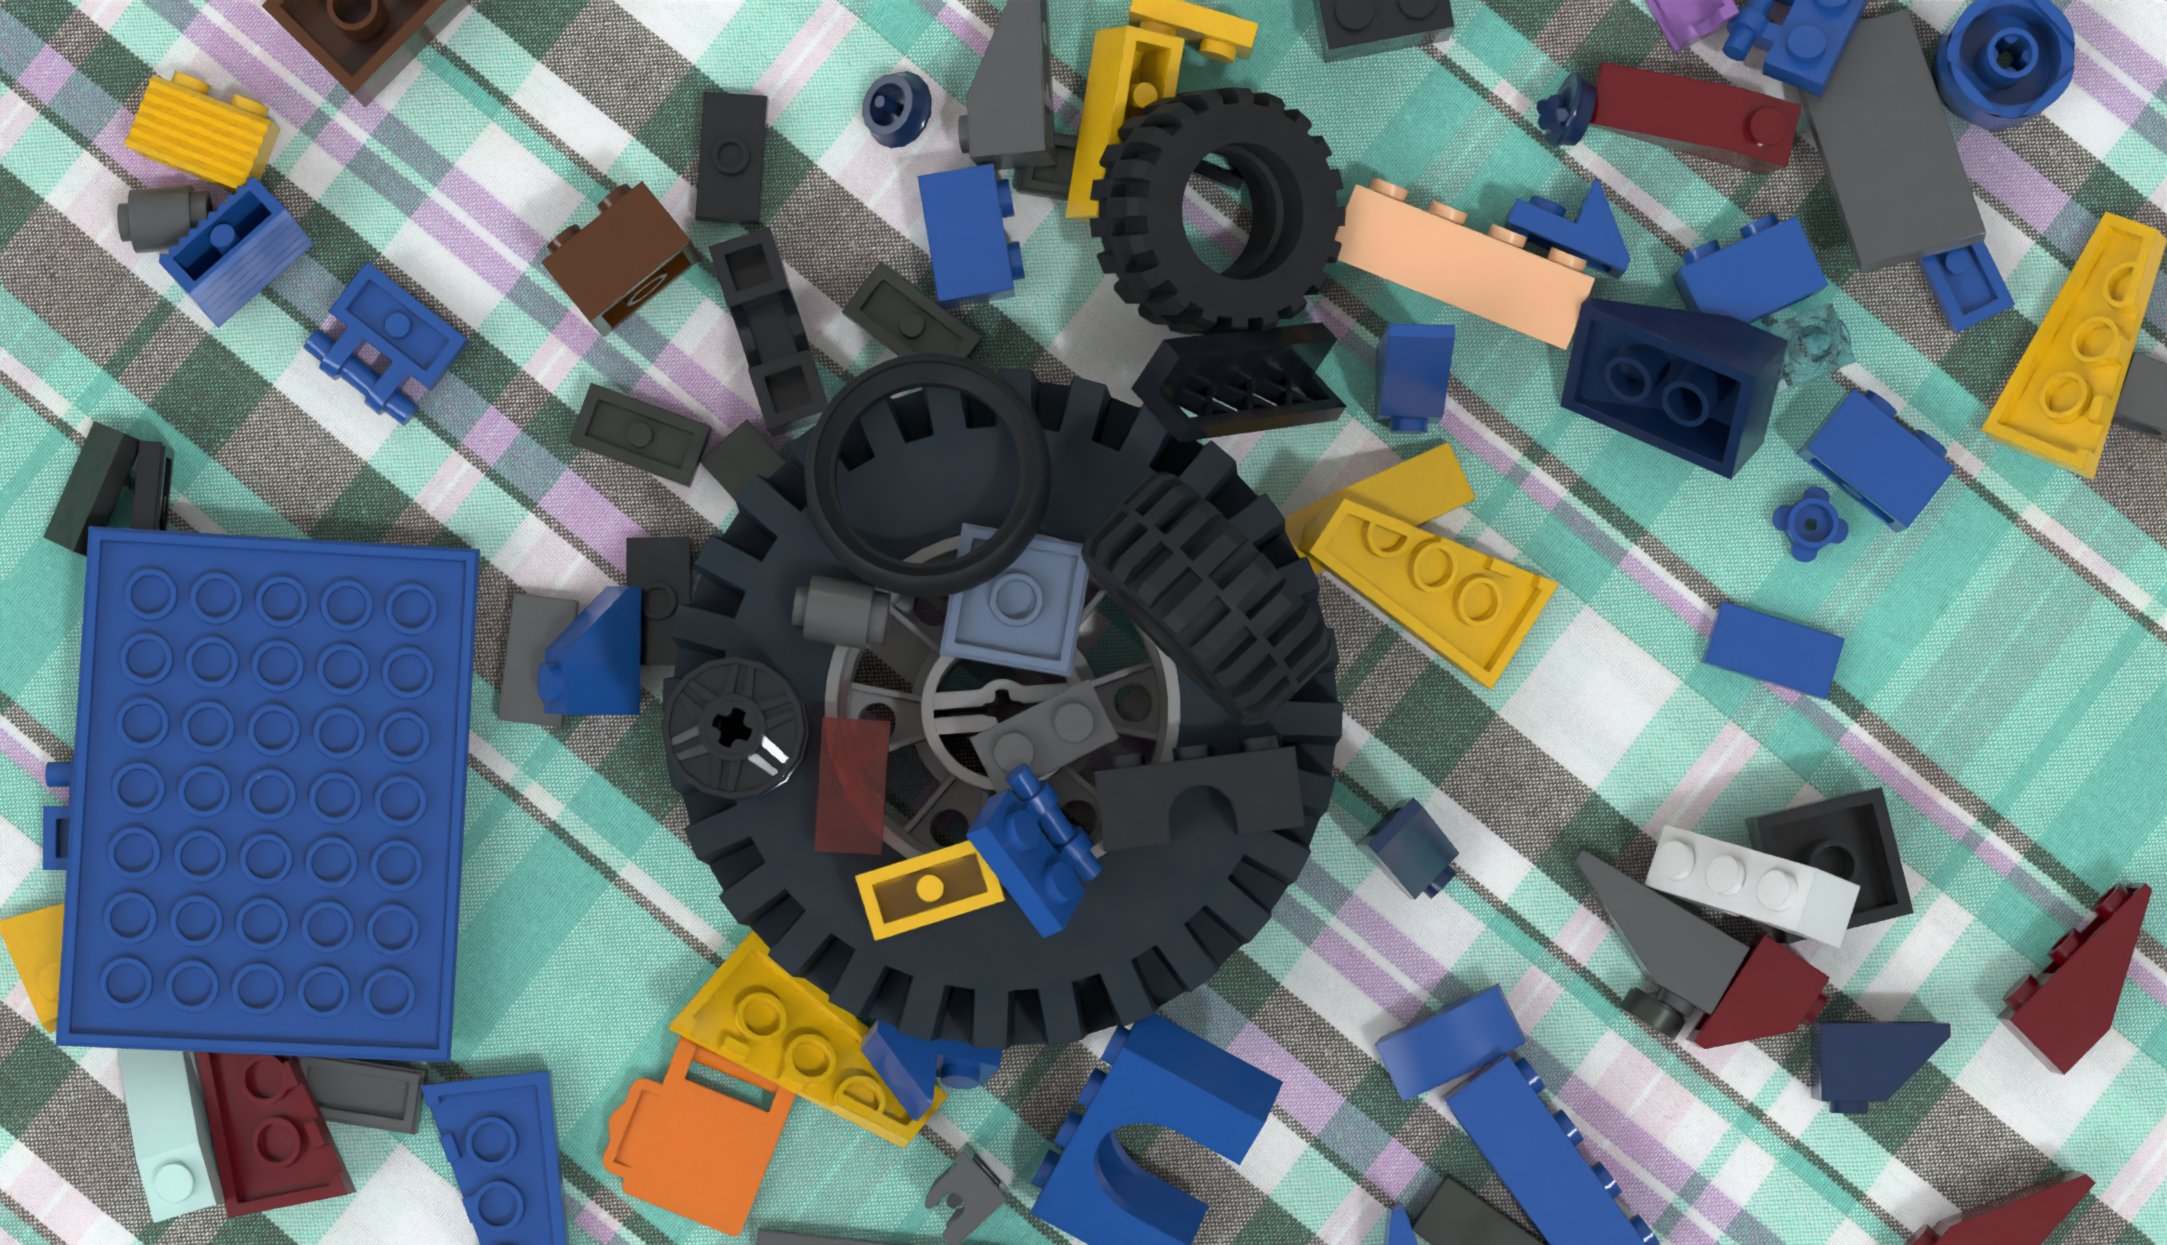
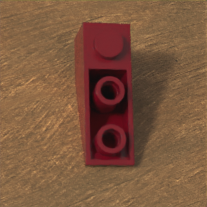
[1996,883,2152,1075]

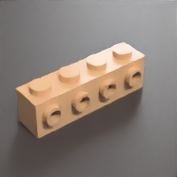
[1335,177,1595,350]

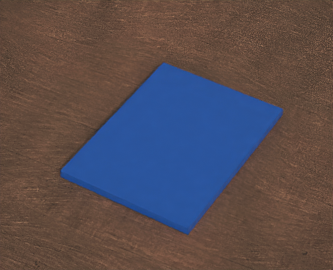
[55,526,480,1063]

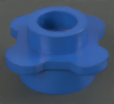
[1772,487,1848,562]

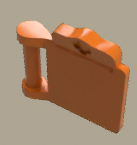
[602,1036,796,1236]

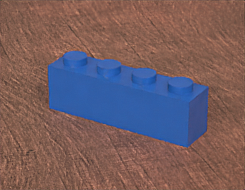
[1441,1054,1661,1245]

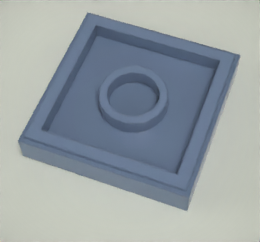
[939,523,1090,678]

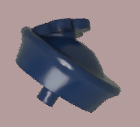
[862,71,932,148]
[1536,72,1596,147]

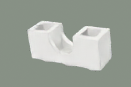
[1644,824,1860,948]

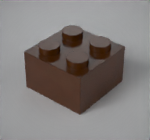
[541,181,702,337]

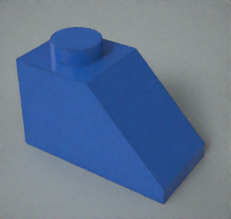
[537,586,641,715]

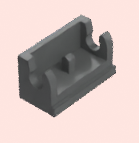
[925,1143,1010,1245]

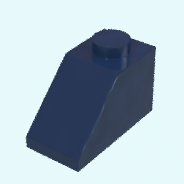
[1811,1021,1951,1114]

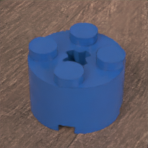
[1932,0,2076,131]

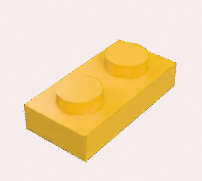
[1128,0,1259,64]

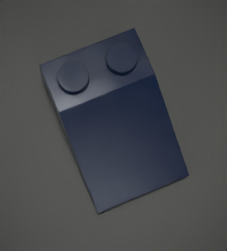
[1560,297,1788,480]

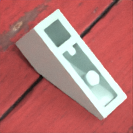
[118,1048,224,1223]

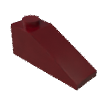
[1588,62,1802,175]
[1904,1170,2096,1245]

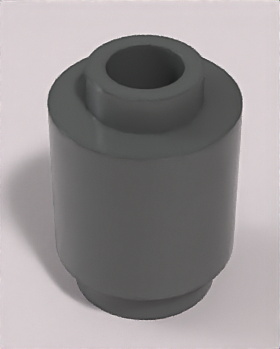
[117,185,214,253]
[792,575,891,650]

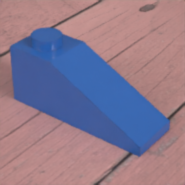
[1375,323,1455,434]

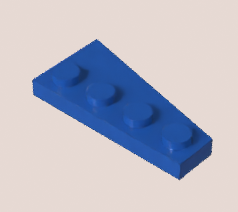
[420,1070,570,1245]

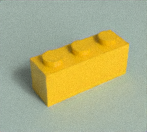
[1065,25,1185,223]

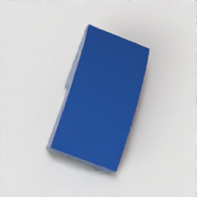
[1375,983,1526,1101]

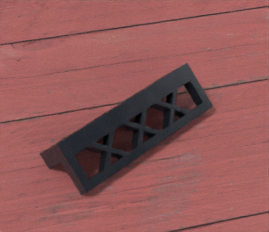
[1131,322,1347,442]

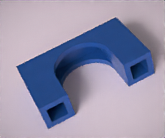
[1030,1013,1283,1245]

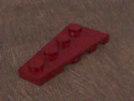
[196,1052,357,1218]

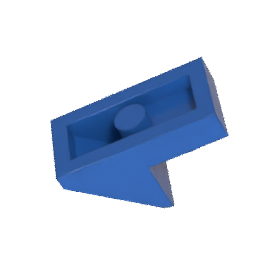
[1503,177,1631,280]
[861,1020,1002,1121]

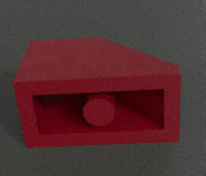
[1686,933,1830,1049]

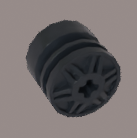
[661,656,812,801]

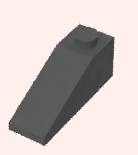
[958,0,1056,170]
[1569,849,1750,1018]

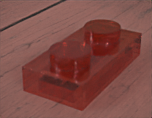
[814,717,891,855]

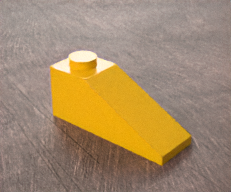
[1284,442,1476,576]

